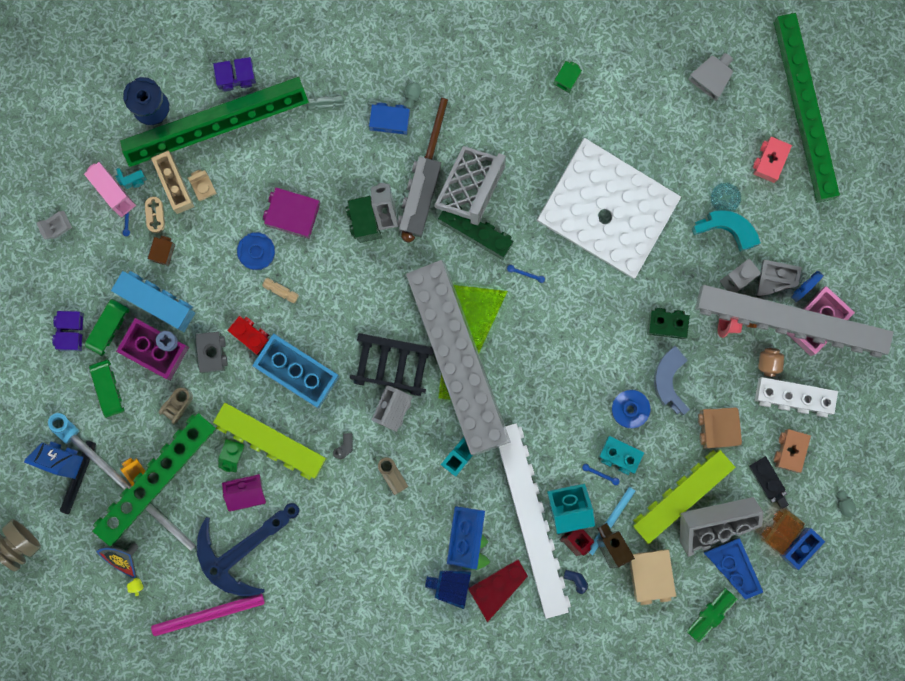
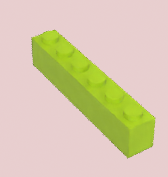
[213,402,327,480]
[632,450,736,544]

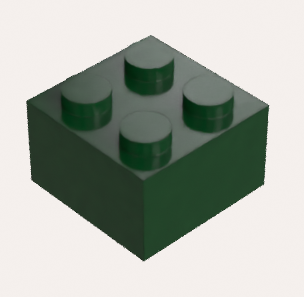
[345,196,382,243]

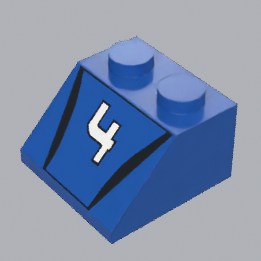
[24,441,83,479]

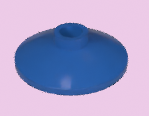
[612,390,651,428]

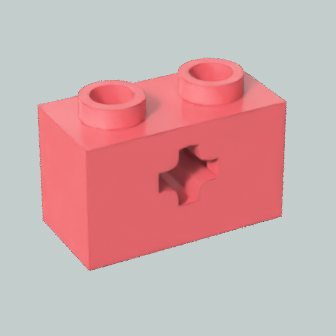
[753,137,792,183]

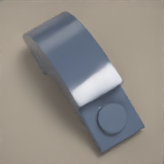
[654,346,690,416]

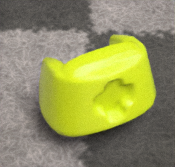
[127,578,144,596]

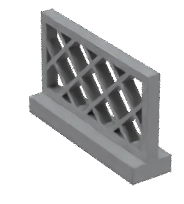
[435,146,506,225]

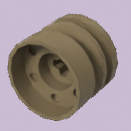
[0,519,41,572]

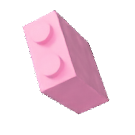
[84,162,136,218]

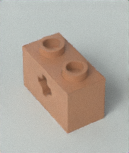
[774,429,811,473]

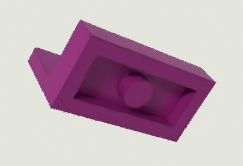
[222,474,266,512]

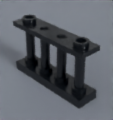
[350,333,434,396]

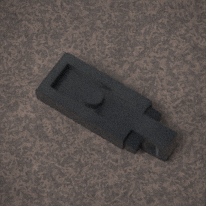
[749,456,789,509]

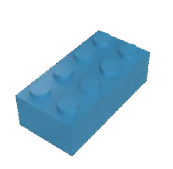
[111,271,195,332]
[252,333,340,409]

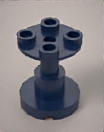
[123,77,170,125]

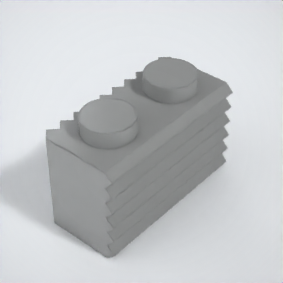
[371,386,412,432]

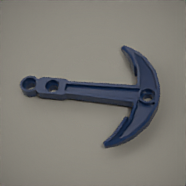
[197,503,300,596]

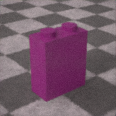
[262,187,321,239]

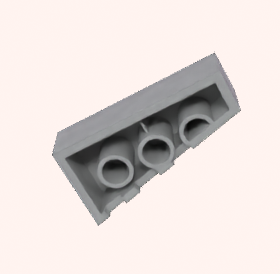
[680,497,763,557]

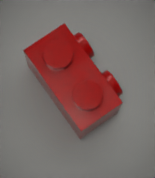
[227,316,270,356]

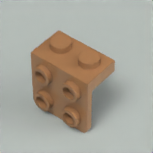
[698,407,742,449]

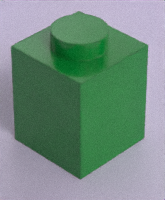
[553,61,582,94]

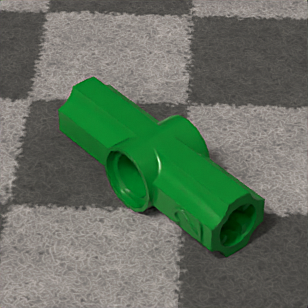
[686,588,738,643]

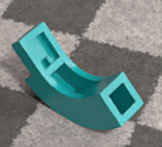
[691,211,761,252]
[440,437,473,477]

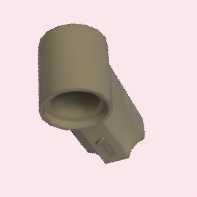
[378,457,409,495]

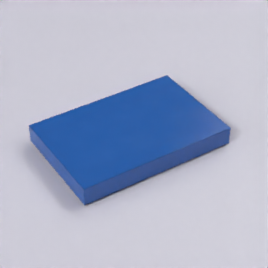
[447,506,485,569]

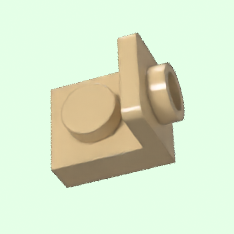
[188,170,217,202]

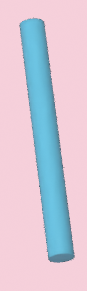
[589,487,635,555]

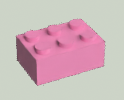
[787,286,855,356]

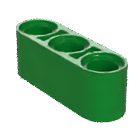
[85,299,130,356]
[89,359,125,418]

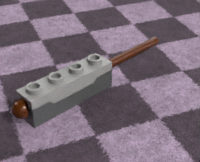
[397,98,448,243]

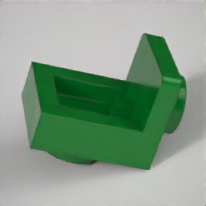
[218,439,244,473]

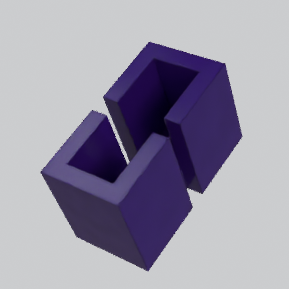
[213,57,256,91]
[52,311,84,351]

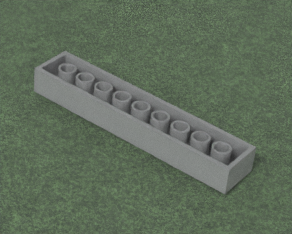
[406,260,511,456]

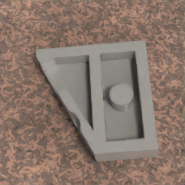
[756,260,802,297]

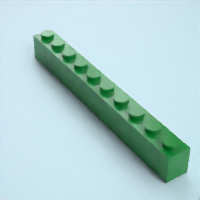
[773,13,840,203]
[120,76,309,167]

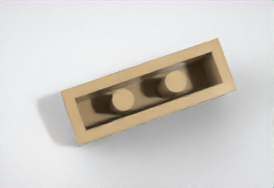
[151,151,195,214]

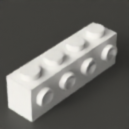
[755,377,838,418]

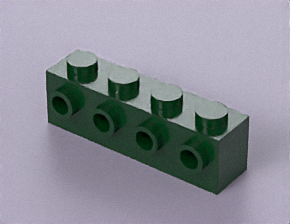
[438,202,514,260]

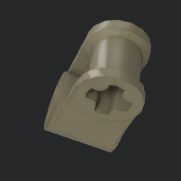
[158,388,193,425]

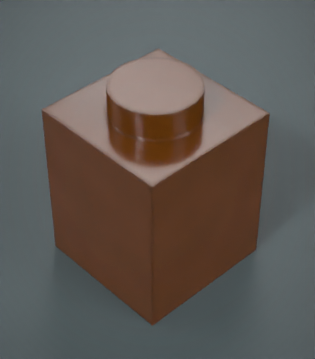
[147,236,175,266]

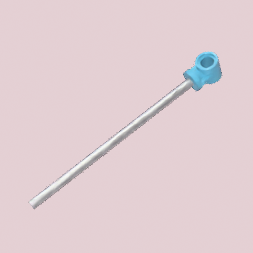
[48,413,196,551]

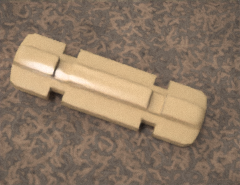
[262,278,299,303]

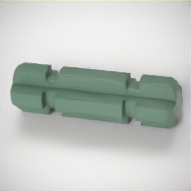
[307,96,344,110]

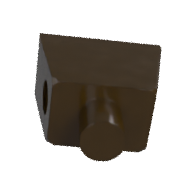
[597,523,635,568]

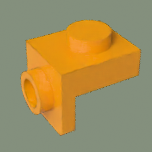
[120,458,149,486]

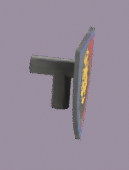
[96,543,138,578]

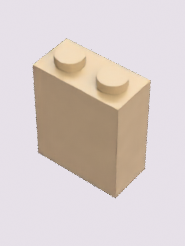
[630,549,676,605]

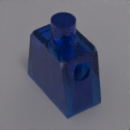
[425,570,471,609]

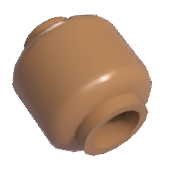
[758,348,784,377]

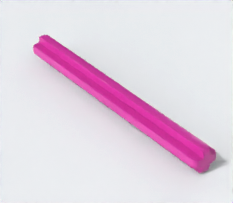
[151,594,265,637]

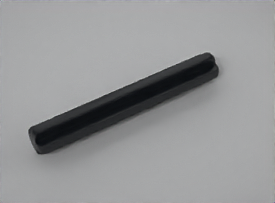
[60,441,96,514]

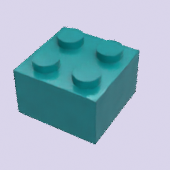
[547,484,595,534]

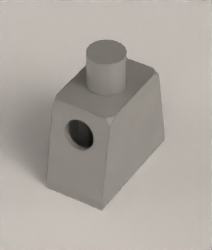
[688,53,733,101]
[371,183,398,230]
[720,258,761,293]

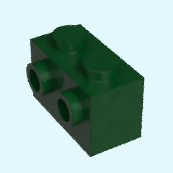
[647,308,690,339]

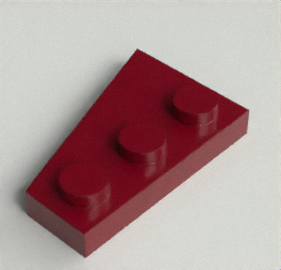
[468,559,528,623]

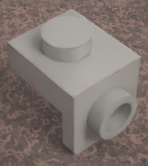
[37,211,72,239]

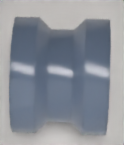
[156,331,178,352]

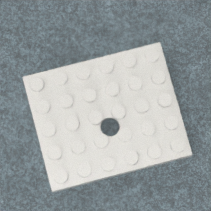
[536,138,681,279]

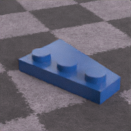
[704,537,763,600]

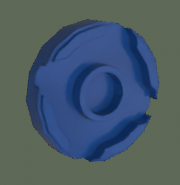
[237,232,275,270]
[791,270,824,302]

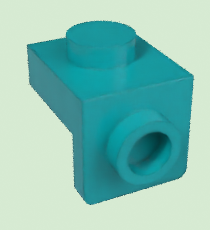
[115,168,147,189]

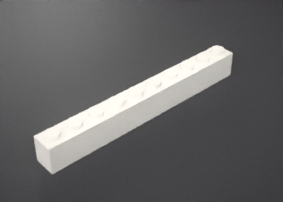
[499,423,571,619]

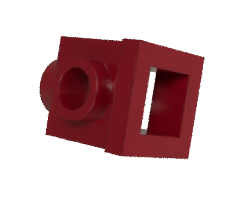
[559,529,595,556]

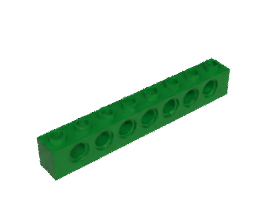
[92,413,216,547]

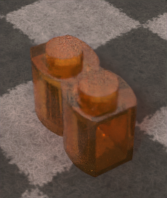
[761,509,805,555]

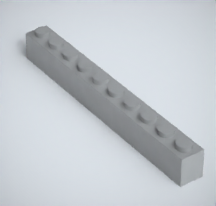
[695,285,894,358]

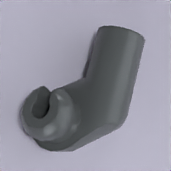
[333,433,353,460]

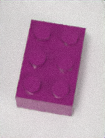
[116,318,189,381]

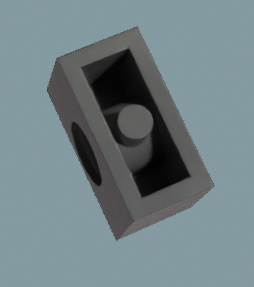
[196,331,228,374]

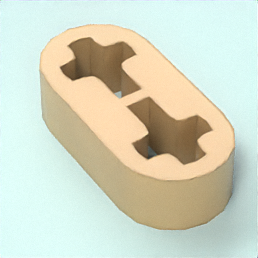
[145,197,165,233]

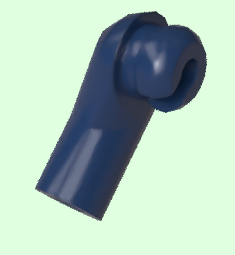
[563,569,588,594]

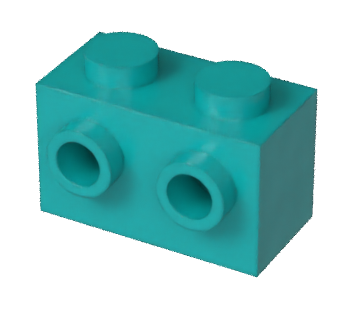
[598,436,644,476]

